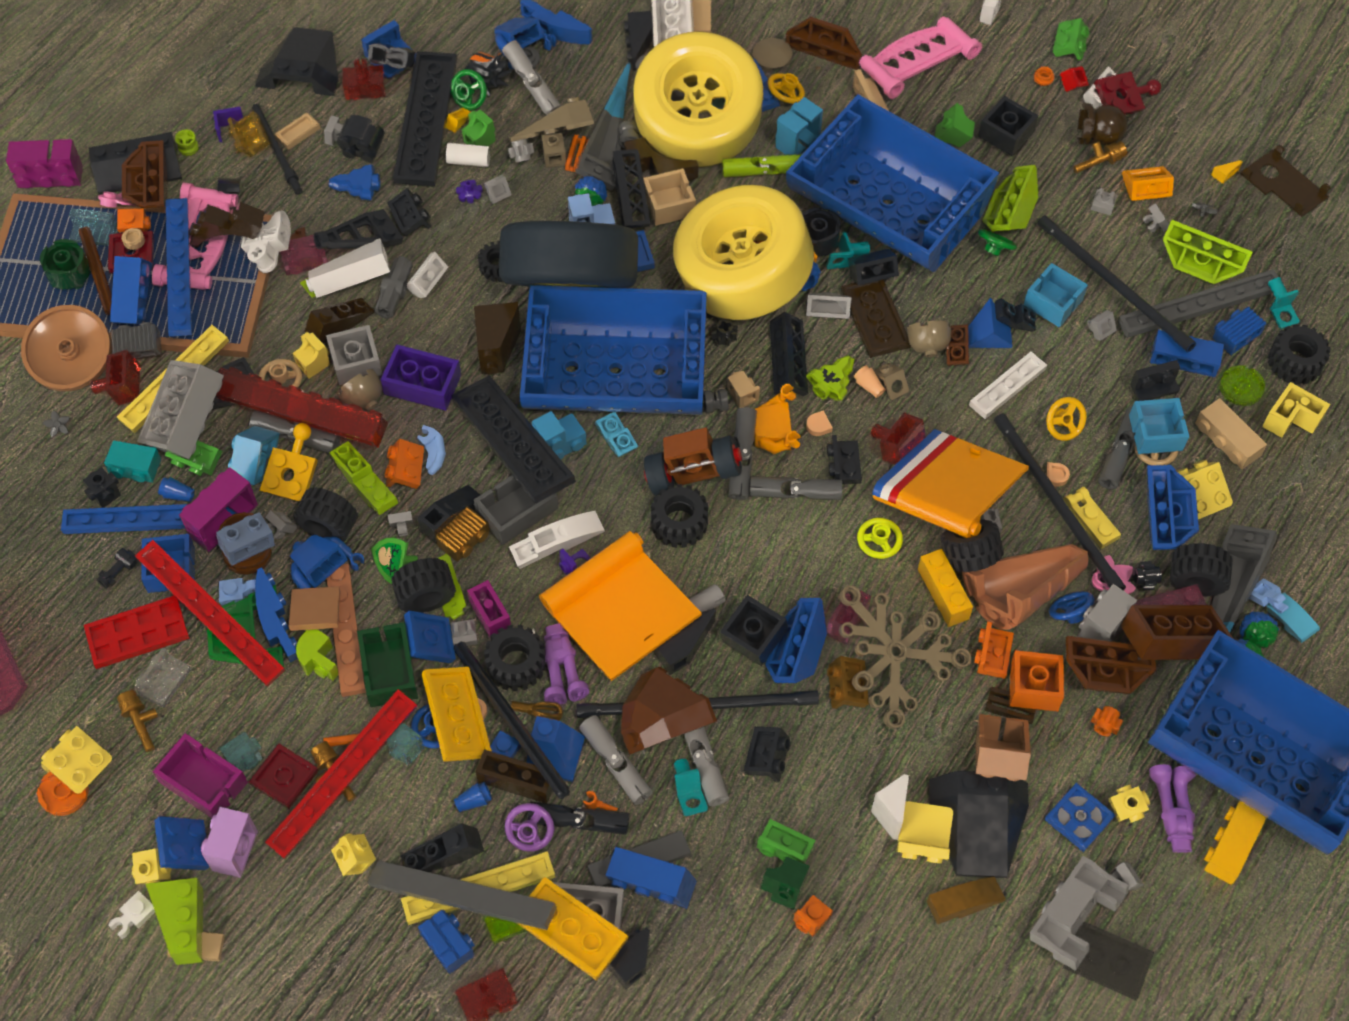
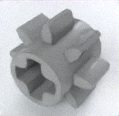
[508,139,535,162]

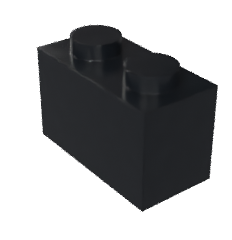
[848,249,899,285]

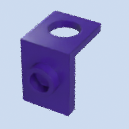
[213,106,245,143]
[559,548,591,575]

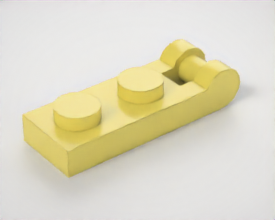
[1063,487,1121,549]

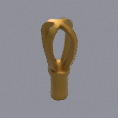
[511,701,563,721]

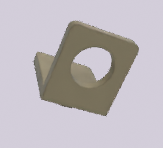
[874,363,909,400]

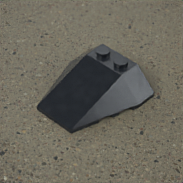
[255,27,339,96]
[929,771,1029,878]

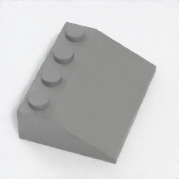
[137,360,224,459]

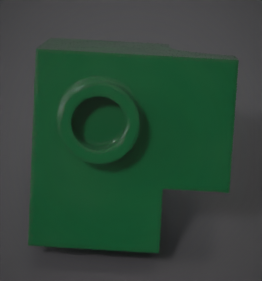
[760,856,810,910]

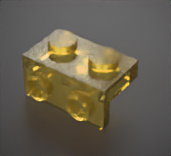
[227,111,270,157]

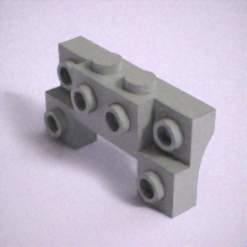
[1030,856,1128,970]

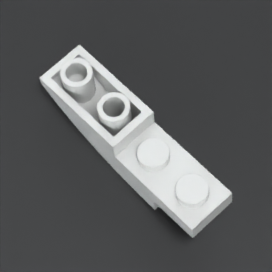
[509,511,605,569]

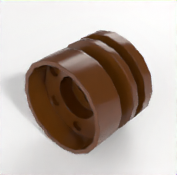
[219,512,272,575]

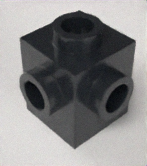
[83,467,121,508]

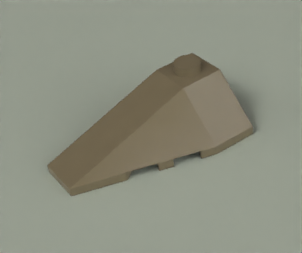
[508,96,594,142]

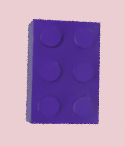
[381,344,461,411]

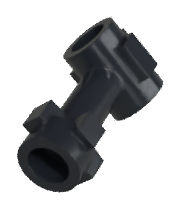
[96,548,138,589]

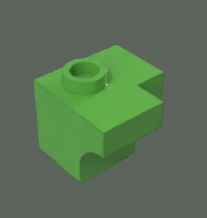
[935,103,975,148]
[462,109,496,146]

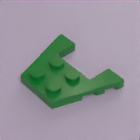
[207,585,284,667]

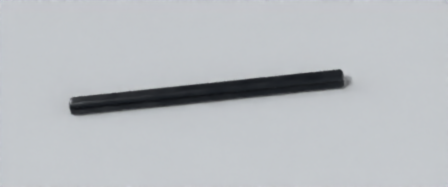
[454,641,570,799]

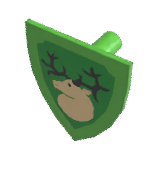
[371,537,418,584]

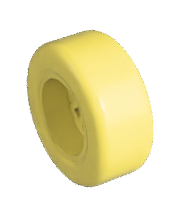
[633,32,763,167]
[673,185,814,320]

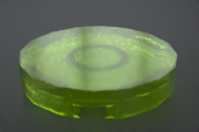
[1219,365,1265,406]

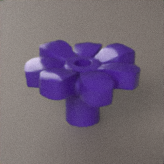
[456,180,483,203]

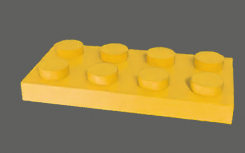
[421,667,492,762]
[517,877,628,980]

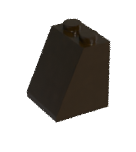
[474,302,521,375]

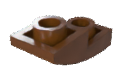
[946,324,969,366]

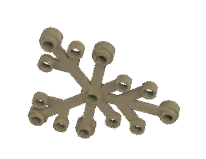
[839,585,971,729]

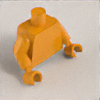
[754,384,801,454]

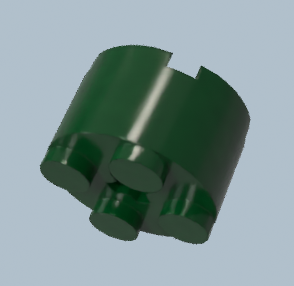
[40,239,90,290]

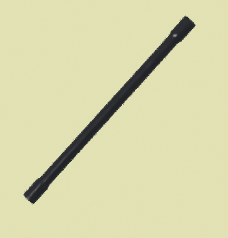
[1037,215,1196,352]
[994,413,1126,591]
[576,690,819,718]

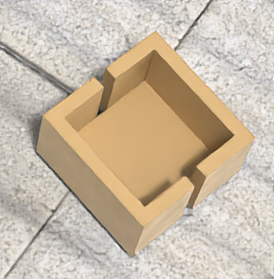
[643,169,696,226]

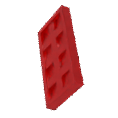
[83,596,190,669]

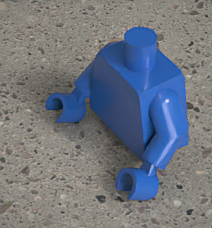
[494,18,556,69]
[290,535,364,589]

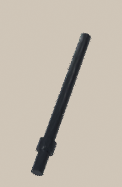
[252,104,303,195]

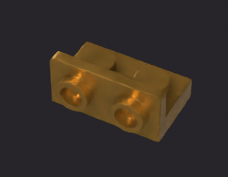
[827,656,869,709]

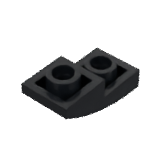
[217,177,240,194]
[994,298,1036,332]

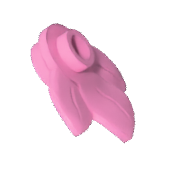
[98,191,136,207]
[1091,555,1136,594]

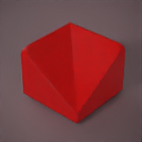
[1060,66,1089,92]

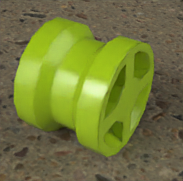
[175,129,199,156]

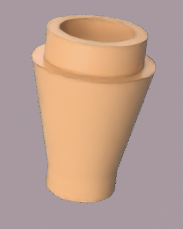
[854,365,886,398]

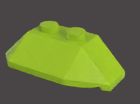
[982,165,1038,231]
[1163,220,1253,285]

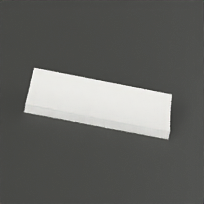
[652,0,694,47]

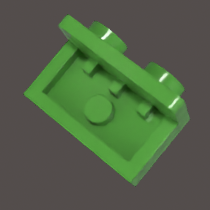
[1053,18,1089,61]
[165,440,223,476]
[757,819,816,864]

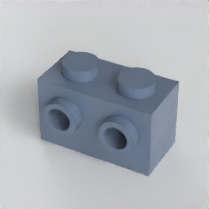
[216,512,275,566]

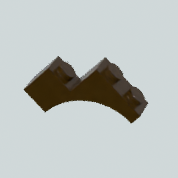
[624,138,699,181]
[188,202,265,247]

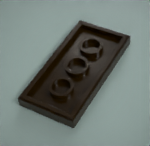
[841,279,911,358]

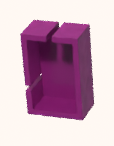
[6,139,83,188]
[179,467,258,552]
[152,733,248,818]

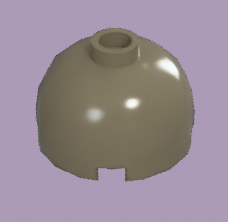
[907,320,951,357]
[336,369,383,411]

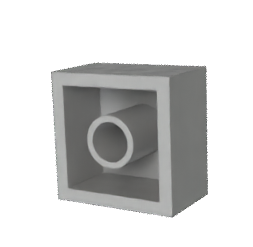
[326,325,383,385]
[1078,584,1137,642]

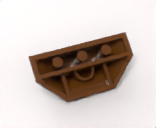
[786,16,862,70]
[122,140,168,209]
[1066,636,1156,695]

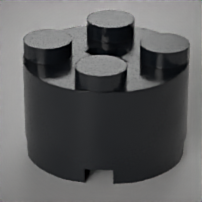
[337,115,385,163]
[802,207,840,258]

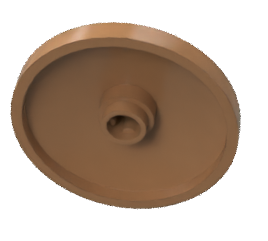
[21,305,112,391]

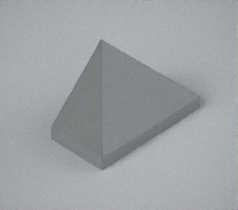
[806,292,851,319]

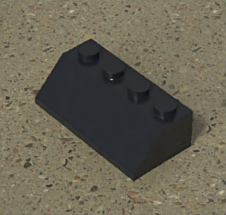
[88,132,182,195]

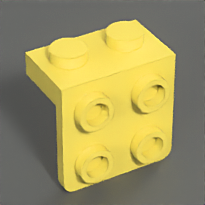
[1176,460,1233,519]
[41,726,112,794]
[897,801,953,864]

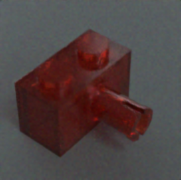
[342,58,386,100]
[90,350,140,405]
[871,412,926,465]
[455,968,517,1021]

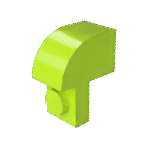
[296,629,339,681]

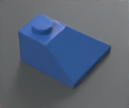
[526,716,585,782]

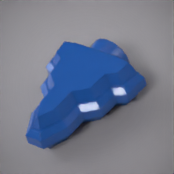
[329,165,380,200]

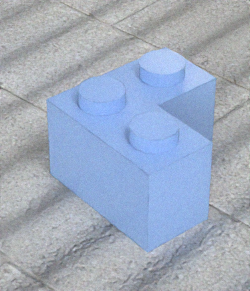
[568,193,615,225]

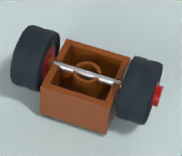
[644,427,742,495]

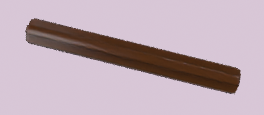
[79,226,112,316]

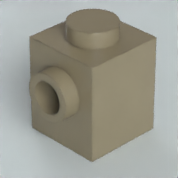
[541,133,566,168]

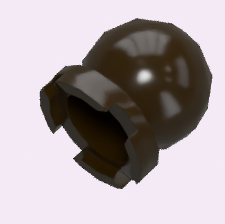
[1077,103,1127,146]

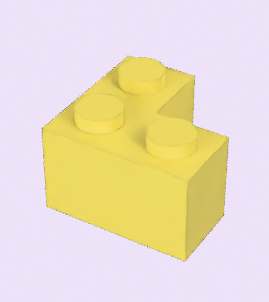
[1262,382,1331,438]

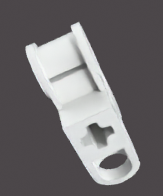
[241,210,291,273]

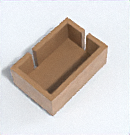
[975,714,1031,781]

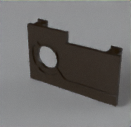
[1240,145,1331,217]

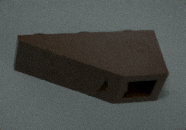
[305,298,374,343]

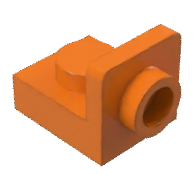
[793,895,833,937]

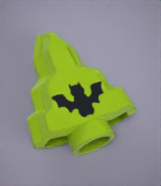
[806,355,854,401]

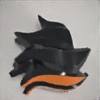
[465,52,512,97]

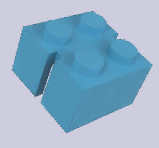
[775,97,823,155]
[1024,263,1088,328]
[1129,398,1189,454]

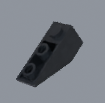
[624,11,653,71]
[418,485,481,544]
[654,608,716,675]
[400,823,484,872]

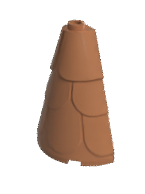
[962,544,1089,630]

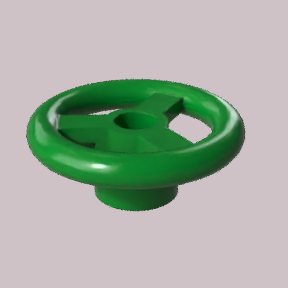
[451,69,487,110]
[978,229,1017,256]

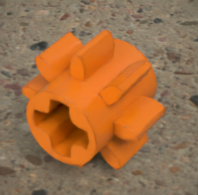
[1091,706,1123,737]

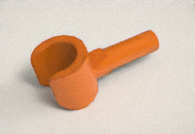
[583,791,618,811]

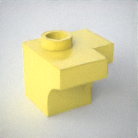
[293,332,330,379]

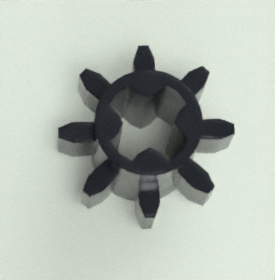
[711,319,738,346]
[1133,561,1162,591]

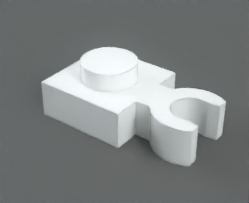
[108,891,155,939]

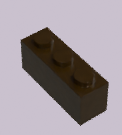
[475,749,553,803]

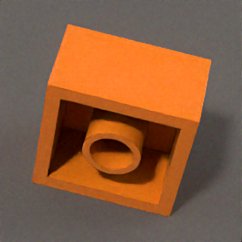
[1010,650,1064,712]

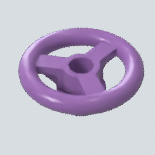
[504,803,554,852]

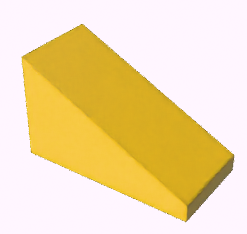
[445,108,471,133]
[1211,160,1242,184]

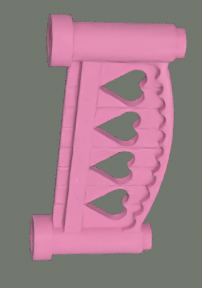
[859,17,982,99]
[152,182,238,290]

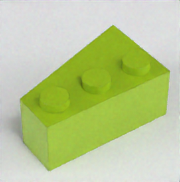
[146,878,203,965]

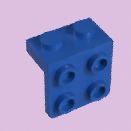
[361,20,416,78]

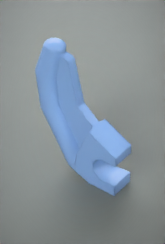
[417,425,446,475]

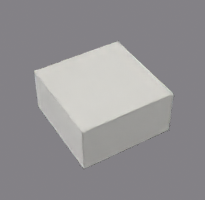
[979,0,1001,25]

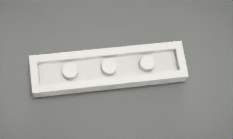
[969,352,1047,419]

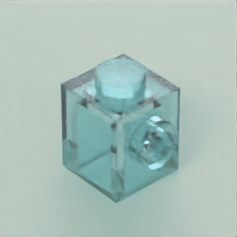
[386,723,425,766]
[220,732,262,772]

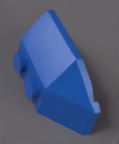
[1147,465,1199,550]
[765,598,827,683]

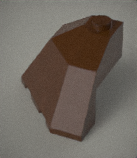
[621,667,717,755]

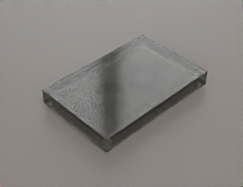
[1063,921,1154,1000]

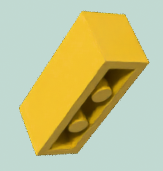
[918,549,973,627]
[1204,801,1267,885]

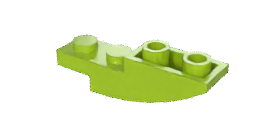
[329,441,398,515]

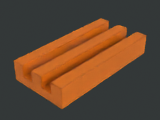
[565,134,588,172]

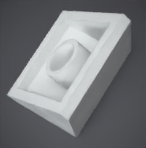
[871,774,909,840]

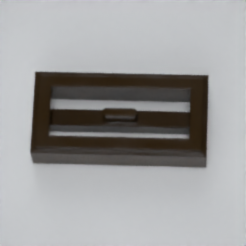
[985,687,1036,725]

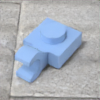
[219,578,256,606]
[1249,578,1289,613]

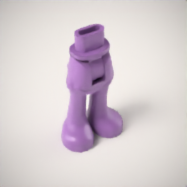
[544,624,589,705]
[1149,764,1196,853]

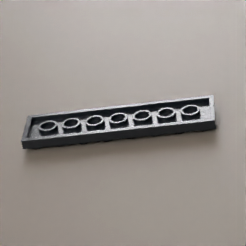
[393,51,457,186]
[451,375,576,504]

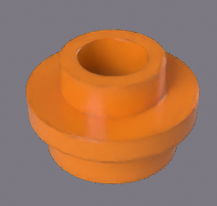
[1034,67,1054,86]

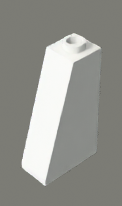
[306,238,390,298]

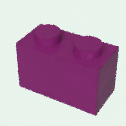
[467,580,511,639]

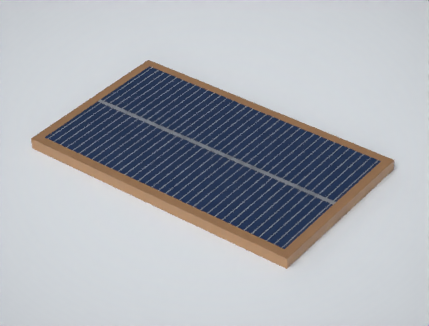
[0,193,283,358]

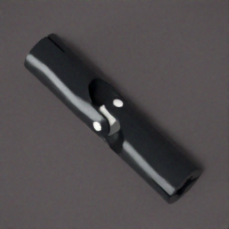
[528,801,630,835]

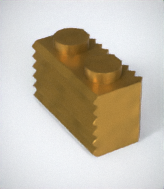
[436,507,489,562]

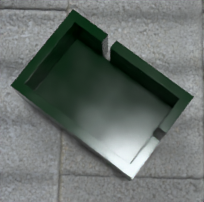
[357,622,418,708]

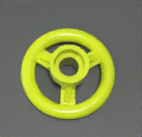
[857,518,903,559]

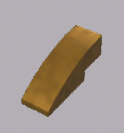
[927,877,1006,925]

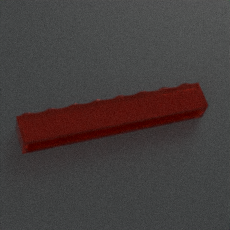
[216,367,388,448]

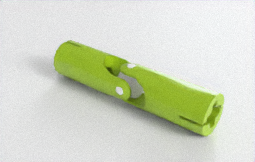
[722,154,802,178]

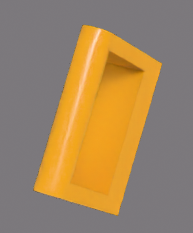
[1122,166,1174,201]

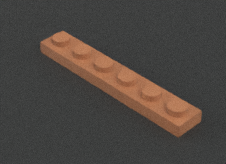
[327,563,366,697]

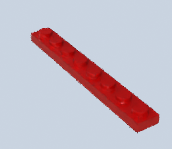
[135,540,285,687]
[265,689,417,859]

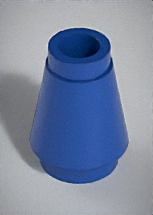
[158,477,195,502]
[454,782,493,812]

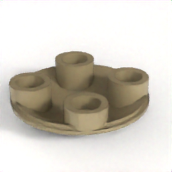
[753,38,792,71]

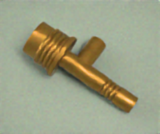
[1073,141,1127,174]
[117,690,158,752]
[310,741,357,802]

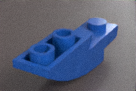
[520,0,592,44]
[255,567,298,663]

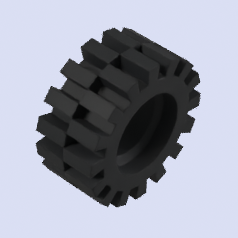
[478,241,502,282]

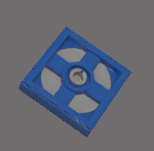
[1044,783,1116,852]

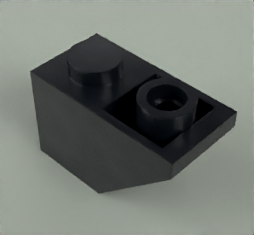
[608,927,650,990]

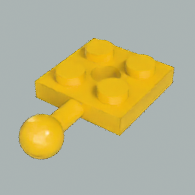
[260,423,318,502]

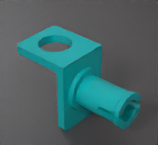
[826,232,870,269]
[1268,277,1300,329]
[674,759,708,817]

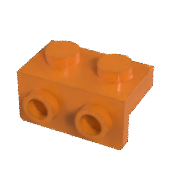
[384,439,424,489]
[974,621,1014,679]

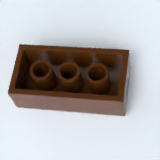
[1121,605,1234,660]

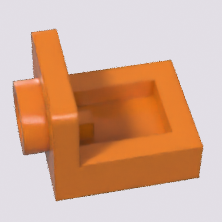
[117,209,151,232]

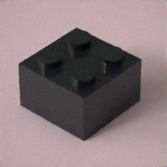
[978,96,1039,156]
[720,595,788,667]

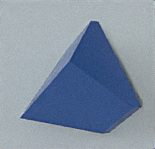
[968,297,1012,348]

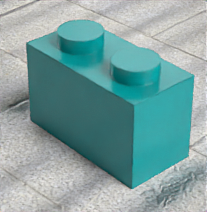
[104,440,161,483]

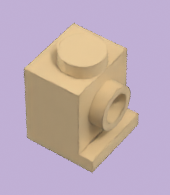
[727,371,760,408]

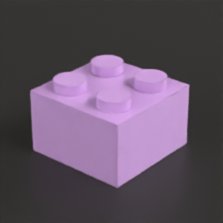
[201,807,258,878]

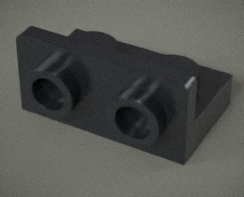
[387,188,432,236]
[1130,360,1180,401]
[827,435,862,484]
[743,726,791,782]

